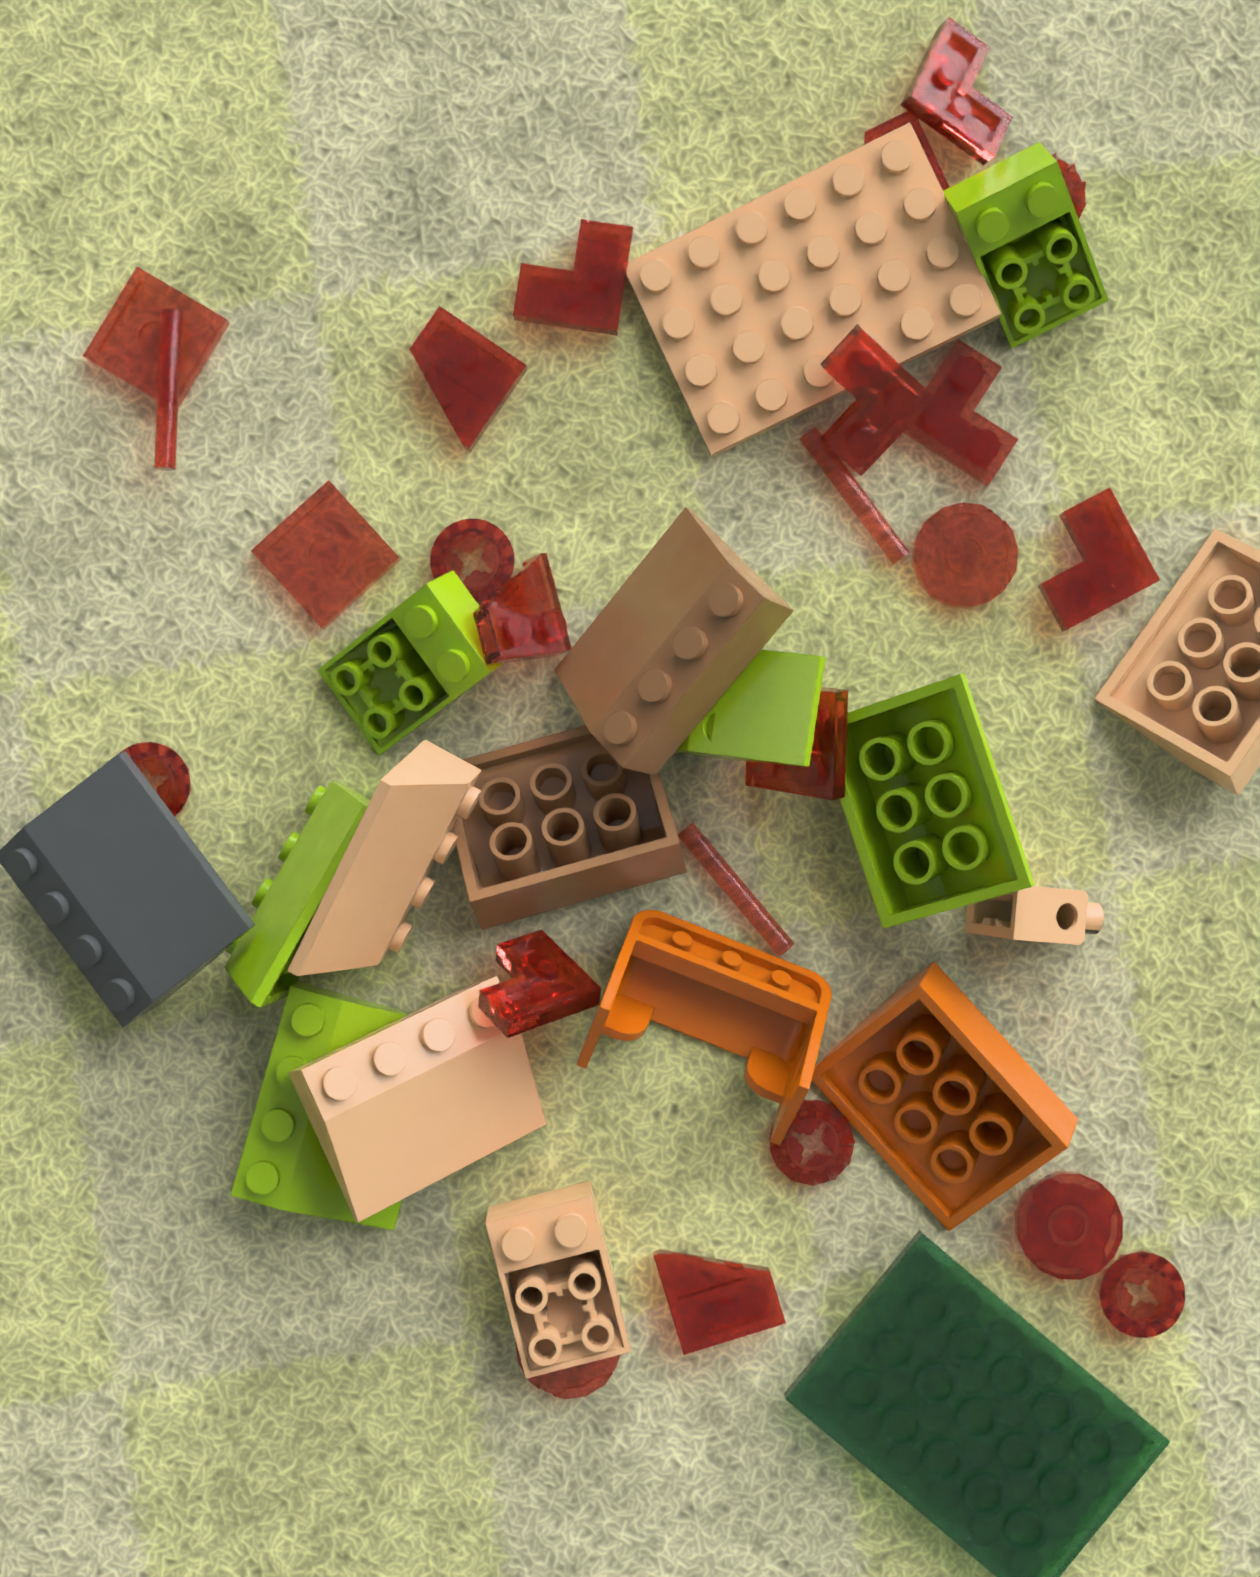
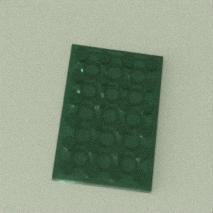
[784,1230,1170,1577]

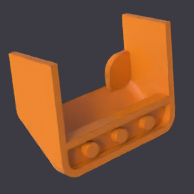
[576,910,832,1146]

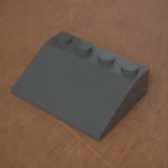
[0,751,255,1027]

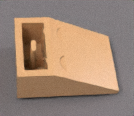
[485,1181,631,1379]

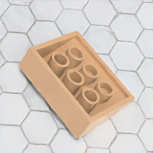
[1094,529,1260,796]
[287,740,482,976]
[288,976,547,1222]

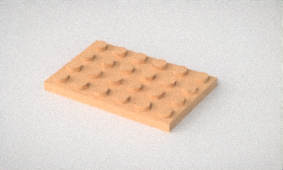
[622,122,1001,457]

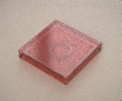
[83,266,230,412]
[251,480,401,630]

